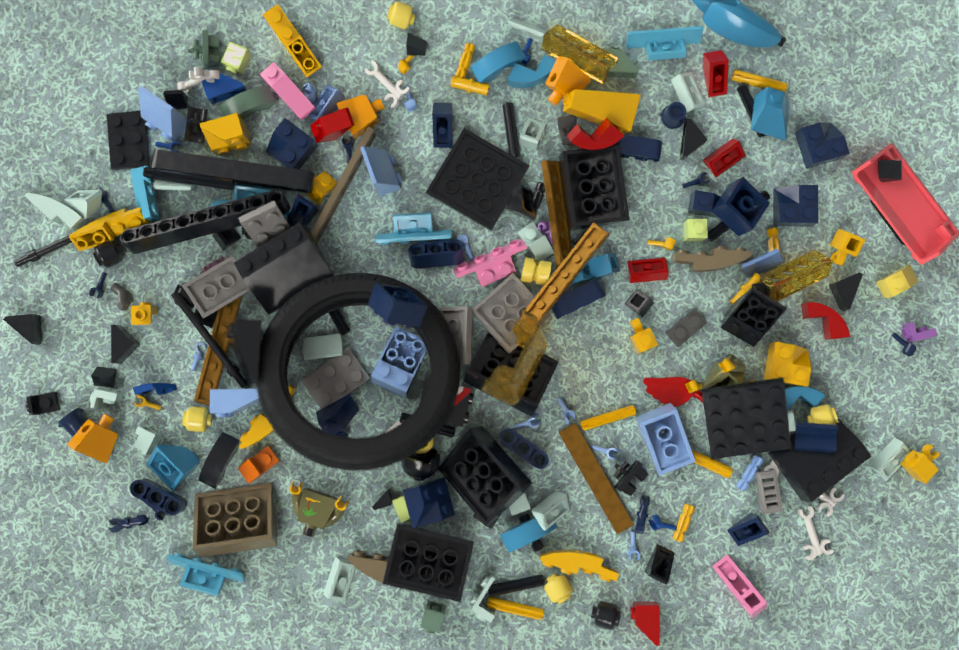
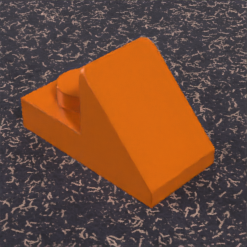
[238,446,280,484]

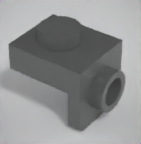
[557,115,577,145]

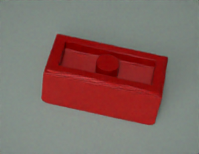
[703,139,746,177]
[627,257,669,283]

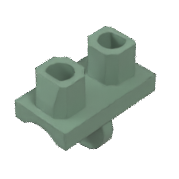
[188,30,219,70]

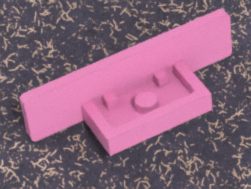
[453,239,527,287]

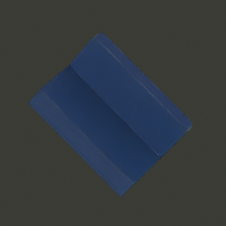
[794,422,838,453]

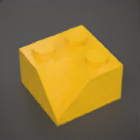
[199,113,252,156]
[764,342,811,387]

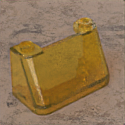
[481,310,548,405]

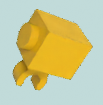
[830,229,865,266]
[630,318,658,354]
[900,444,940,484]

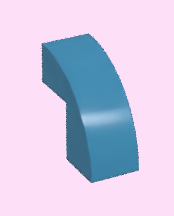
[471,41,526,83]
[507,55,556,88]
[572,253,620,284]
[785,386,826,411]
[500,516,557,553]

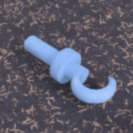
[191,342,207,371]

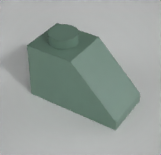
[598,46,639,79]
[420,601,446,634]

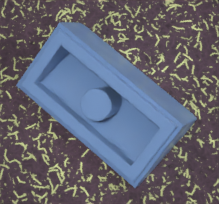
[308,85,345,121]
[742,249,784,277]

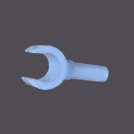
[404,85,417,112]
[457,235,474,260]
[557,397,576,425]
[513,413,541,429]
[592,444,621,459]
[627,532,640,560]

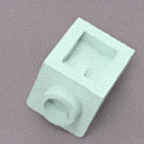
[90,388,124,409]

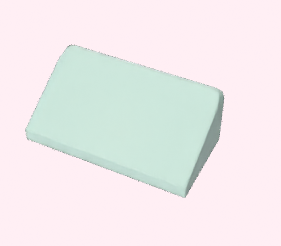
[508,18,546,43]
[671,72,706,113]
[153,179,196,191]
[303,333,344,360]
[869,438,910,481]
[532,491,570,531]
[323,557,356,602]

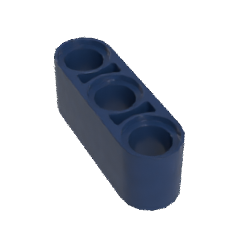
[611,135,662,162]
[408,239,465,269]
[552,278,606,319]
[499,428,549,469]
[130,478,187,515]

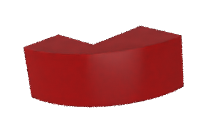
[567,118,624,150]
[801,302,850,340]

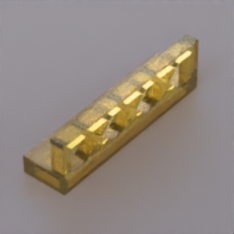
[541,24,619,84]
[760,250,833,302]

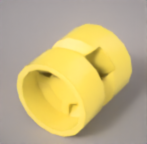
[521,257,552,286]

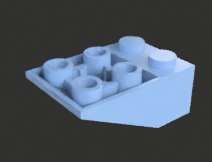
[371,326,427,398]

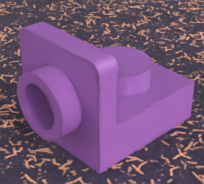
[902,322,938,342]

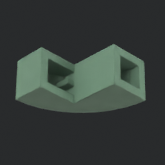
[219,86,276,120]

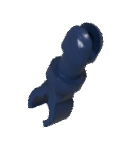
[635,495,650,534]
[108,514,148,533]

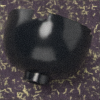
[401,448,440,481]

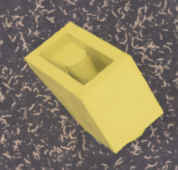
[876,265,919,298]

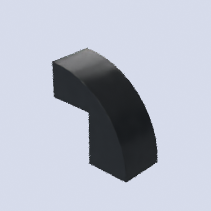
[199,432,240,489]

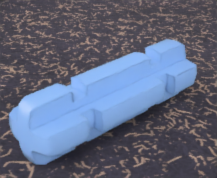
[736,455,764,491]

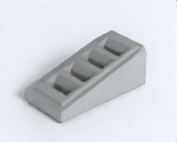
[756,469,782,514]

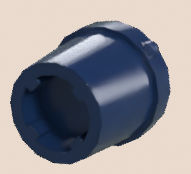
[659,102,687,129]
[58,408,87,437]

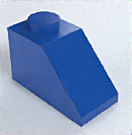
[201,73,247,104]

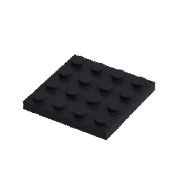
[426,128,529,231]
[701,377,791,459]

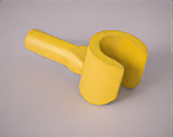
[398,55,414,74]
[648,237,676,250]
[133,395,161,410]

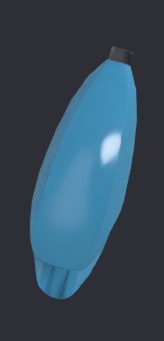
[692,0,786,48]

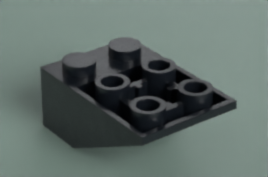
[720,288,787,347]

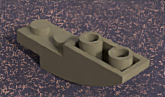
[671,246,752,272]
[348,550,388,583]

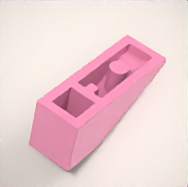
[260,62,316,121]
[712,555,768,619]

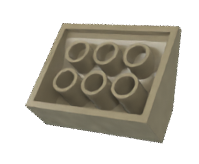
[193,483,277,557]

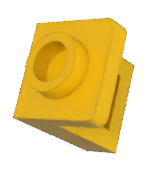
[306,171,338,205]
[131,302,158,325]

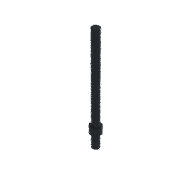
[14,235,72,267]
[171,291,248,388]

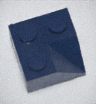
[266,118,318,169]
[795,122,850,169]
[711,177,770,236]
[773,185,818,227]
[368,283,428,328]
[402,477,455,528]

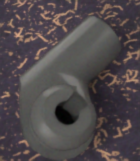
[110,283,131,311]

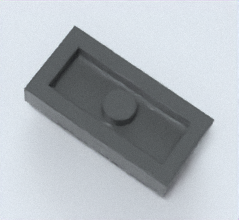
[665,308,708,347]

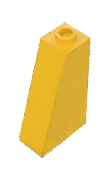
[563,89,641,134]

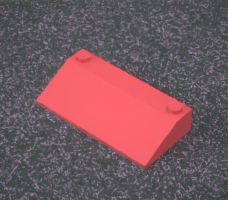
[851,143,959,265]

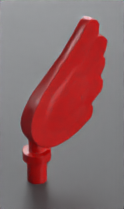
[643,377,703,407]

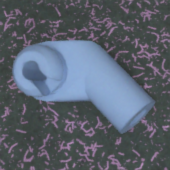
[303,83,316,104]

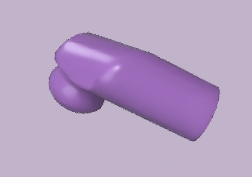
[538,221,553,246]

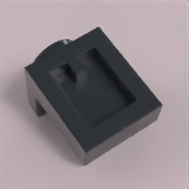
[26,392,60,415]

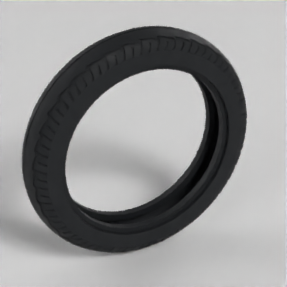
[256,273,460,471]

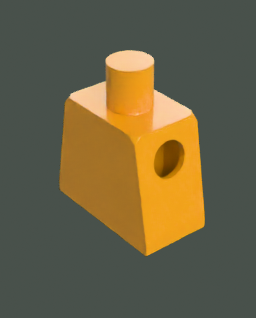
[546,56,592,106]
[336,95,385,139]
[67,414,118,464]

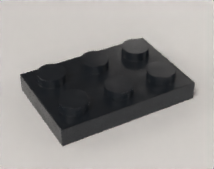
[106,110,150,170]

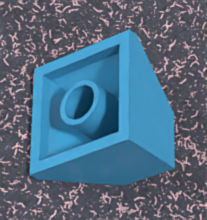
[751,87,790,140]
[146,444,200,491]

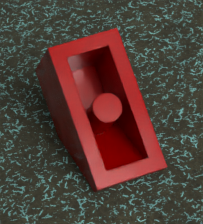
[703,50,729,97]
[310,107,355,143]
[630,602,660,646]

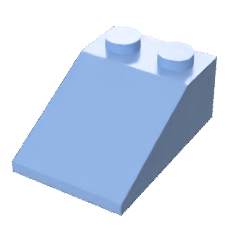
[138,86,187,142]
[360,146,402,197]
[210,389,260,417]
[635,403,695,476]

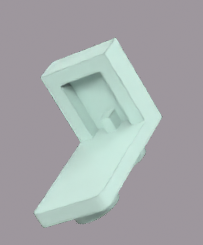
[470,573,495,623]

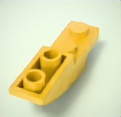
[262,4,322,78]
[69,207,151,252]
[239,385,297,449]
[539,550,619,582]

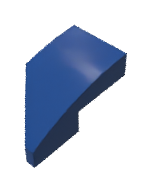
[133,383,177,395]

